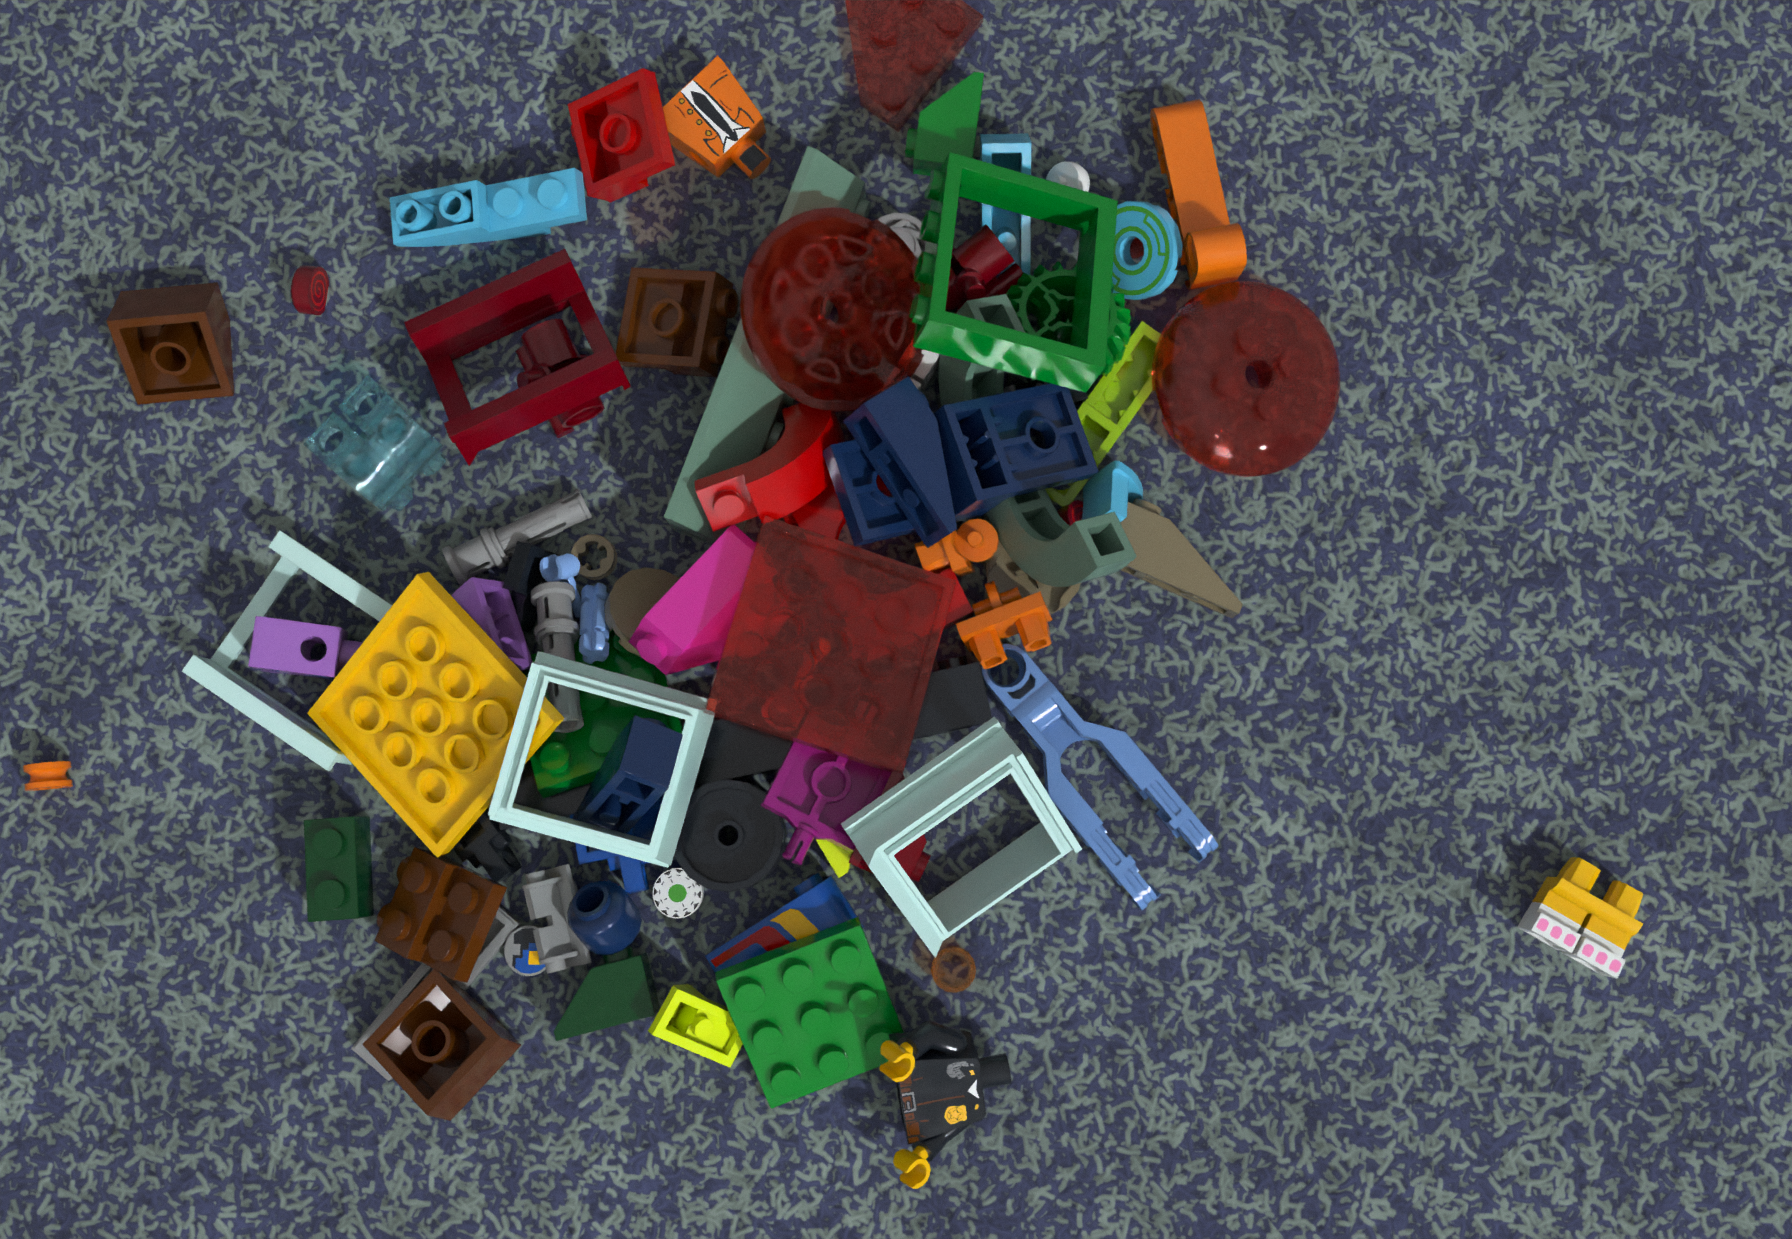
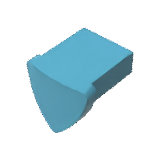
[1082,461,1143,522]

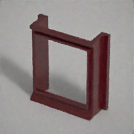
[404,249,631,467]

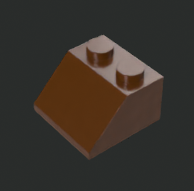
[106,282,234,405]
[362,969,521,1121]

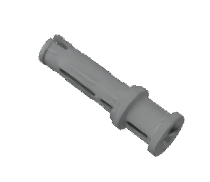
[442,489,592,586]
[530,581,584,733]

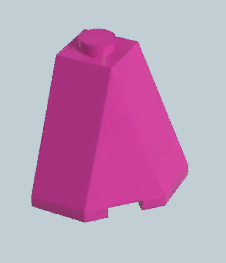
[628,525,790,675]

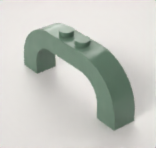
[939,294,1137,587]

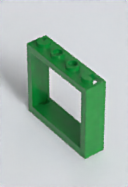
[909,152,1118,393]

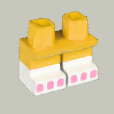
[1517,857,1643,979]

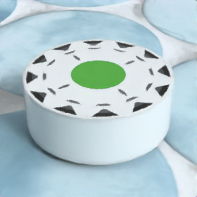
[653,868,704,918]

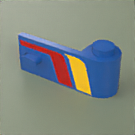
[705,872,864,972]

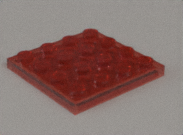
[703,516,957,773]

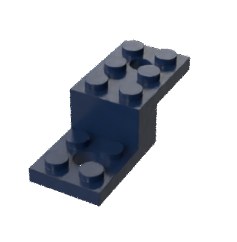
[823,384,1099,546]

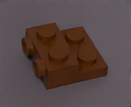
[615,267,739,378]
[374,847,507,983]

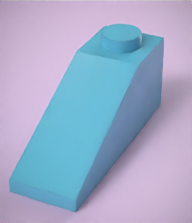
[980,133,1031,277]

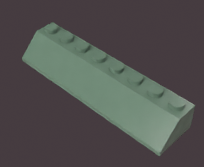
[664,146,871,545]

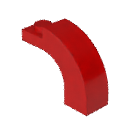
[694,393,846,532]

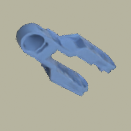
[981,644,1219,911]

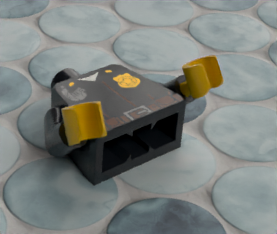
[879,1020,1011,1189]

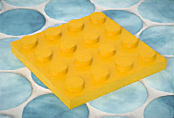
[307,572,564,858]

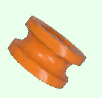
[23,761,73,791]

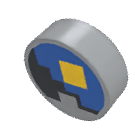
[504,925,546,976]

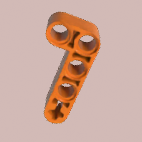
[1150,99,1247,290]

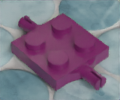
[760,701,898,865]

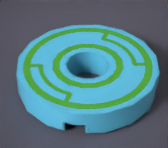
[1112,201,1183,300]

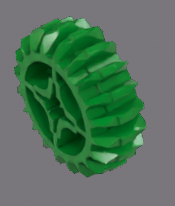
[1006,260,1131,390]

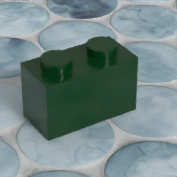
[304,816,374,922]

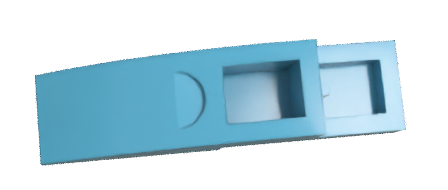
[389,168,587,247]

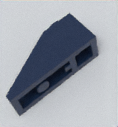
[844,376,957,548]
[572,715,683,834]

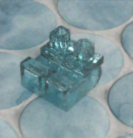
[303,374,446,512]

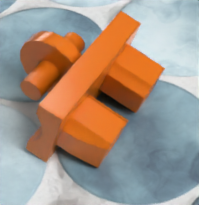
[914,519,999,577]
[956,581,1052,669]

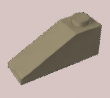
[1120,498,1243,618]

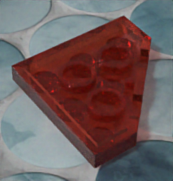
[845,0,984,132]

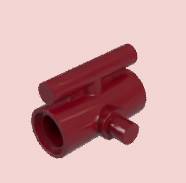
[909,224,1023,314]
[516,319,605,438]

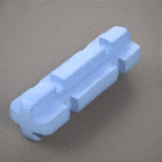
[579,582,609,664]

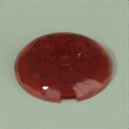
[740,207,924,412]
[1151,281,1340,477]

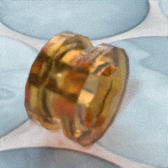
[931,946,976,993]

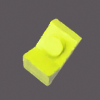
[648,984,743,1067]

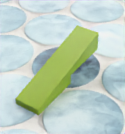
[1045,321,1182,507]

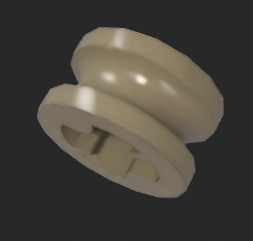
[571,534,617,580]

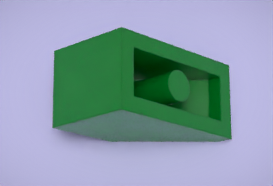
[905,72,984,176]

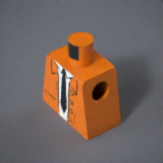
[663,55,771,179]

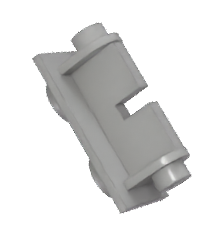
[522,864,592,974]

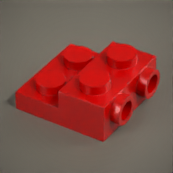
[568,68,675,202]

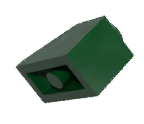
[554,946,660,1041]

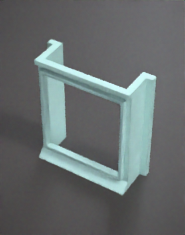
[182,531,392,771]
[488,651,716,868]
[841,717,1082,958]

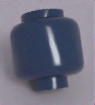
[567,880,642,956]

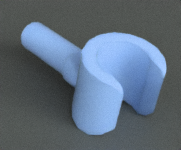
[539,553,582,618]

